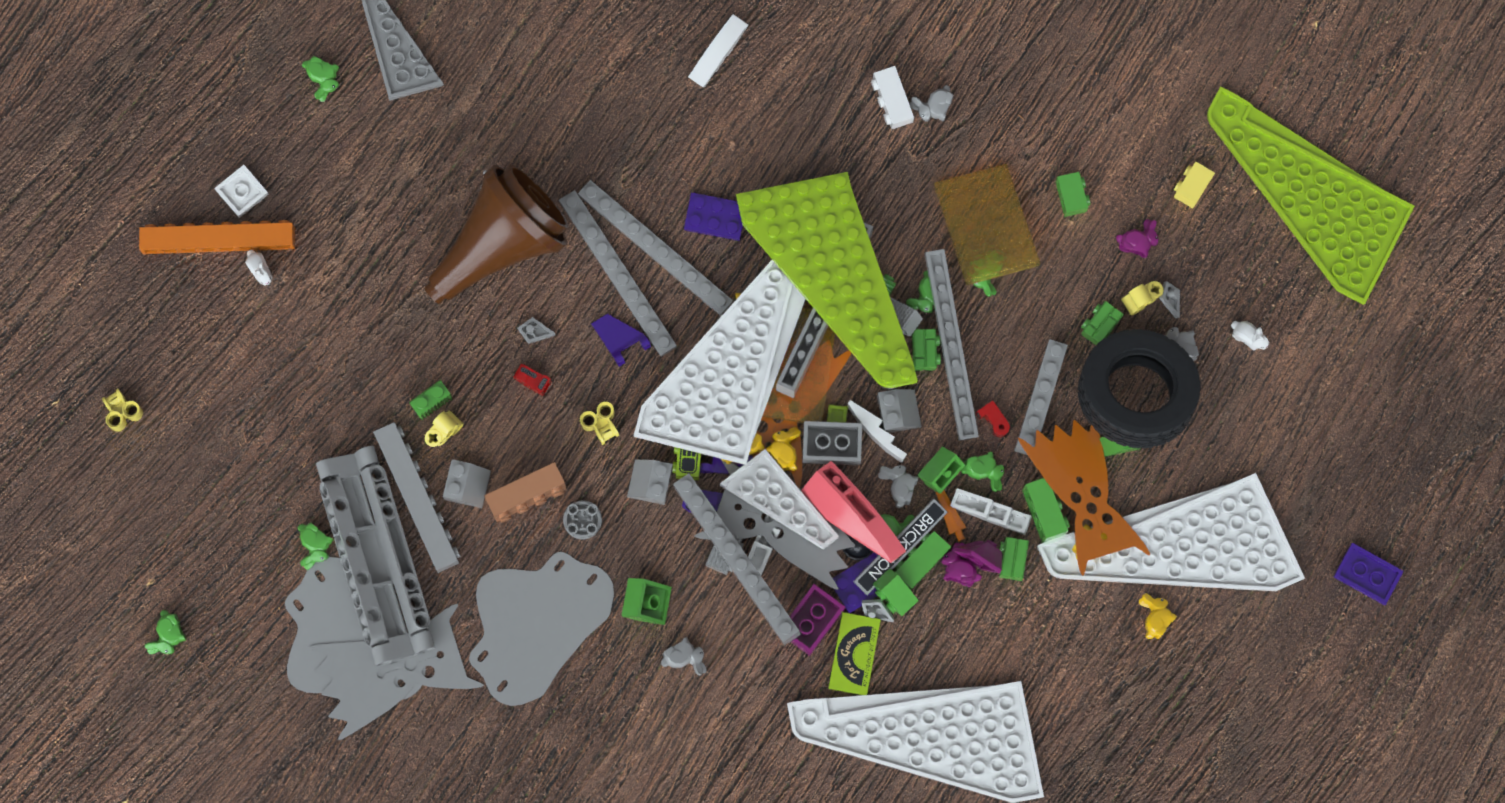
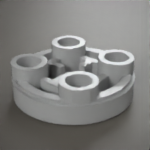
[563,501,602,540]

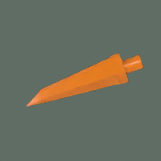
[935,490,966,542]

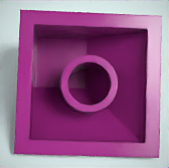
[953,540,1002,574]

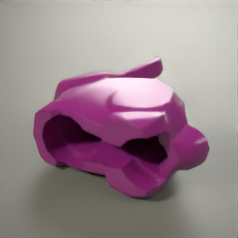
[1116,219,1158,258]
[941,543,982,587]

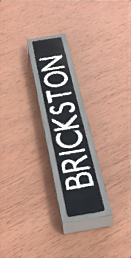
[853,499,948,595]

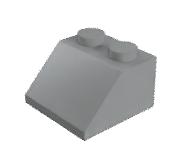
[877,389,921,433]
[443,459,491,508]
[627,460,673,505]

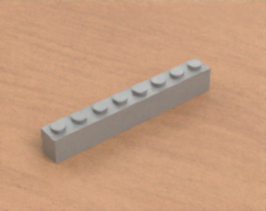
[373,422,460,573]

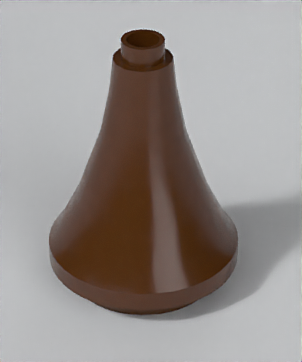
[424,165,568,304]

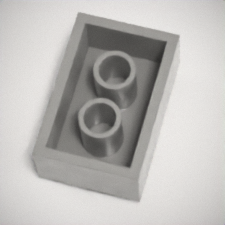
[802,421,862,465]

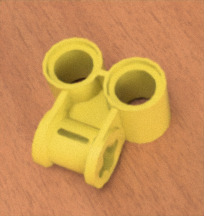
[1121,281,1163,316]
[102,388,143,432]
[580,402,619,445]
[425,410,464,447]

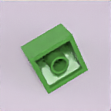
[621,578,672,625]

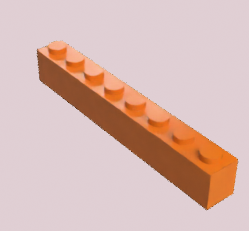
[139,220,295,254]

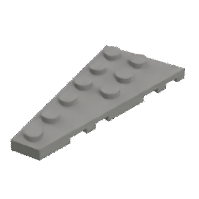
[362,0,444,100]

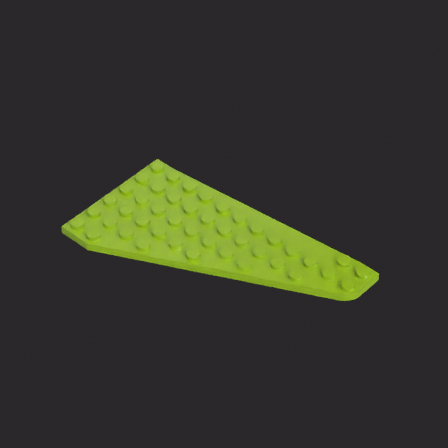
[1207,86,1415,305]
[736,172,918,388]

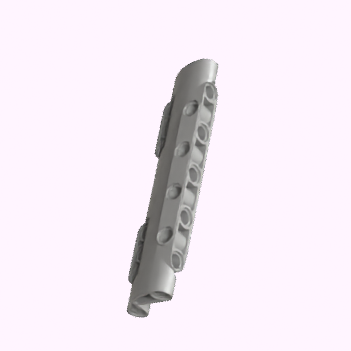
[316,446,435,666]

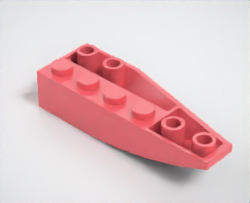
[801,461,906,563]

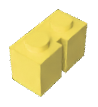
[1174,161,1215,209]

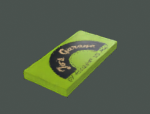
[828,612,881,696]

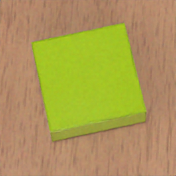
[827,404,848,423]

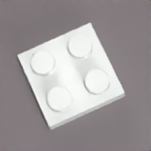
[214,165,269,218]

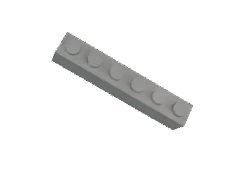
[1014,339,1068,455]

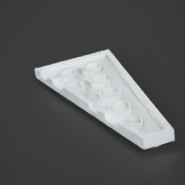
[720,449,839,550]

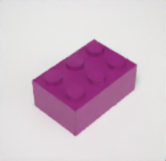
[789,584,845,656]

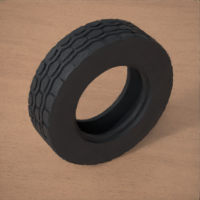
[1078,329,1201,449]

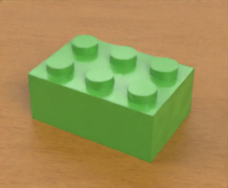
[1022,478,1070,543]

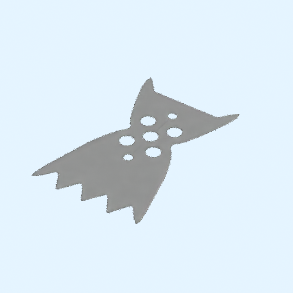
[695,461,855,590]
[310,604,484,740]

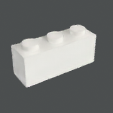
[871,66,914,129]

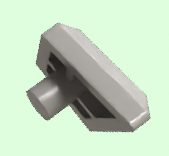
[1159,281,1180,318]
[517,317,555,344]
[862,599,894,622]

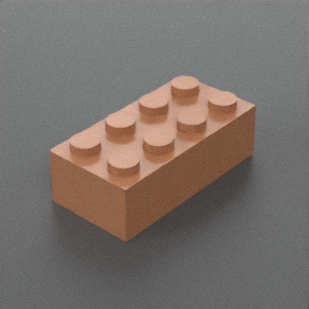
[484,462,566,523]

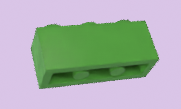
[894,531,951,590]

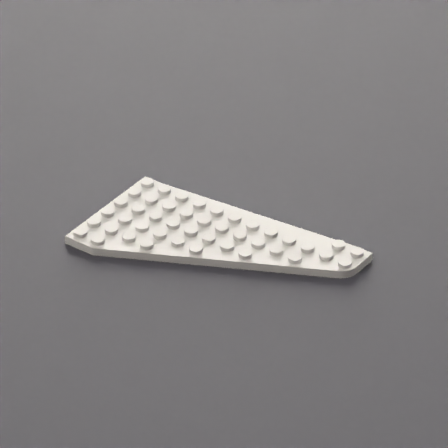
[634,260,805,465]
[1037,473,1305,591]
[787,681,1044,803]

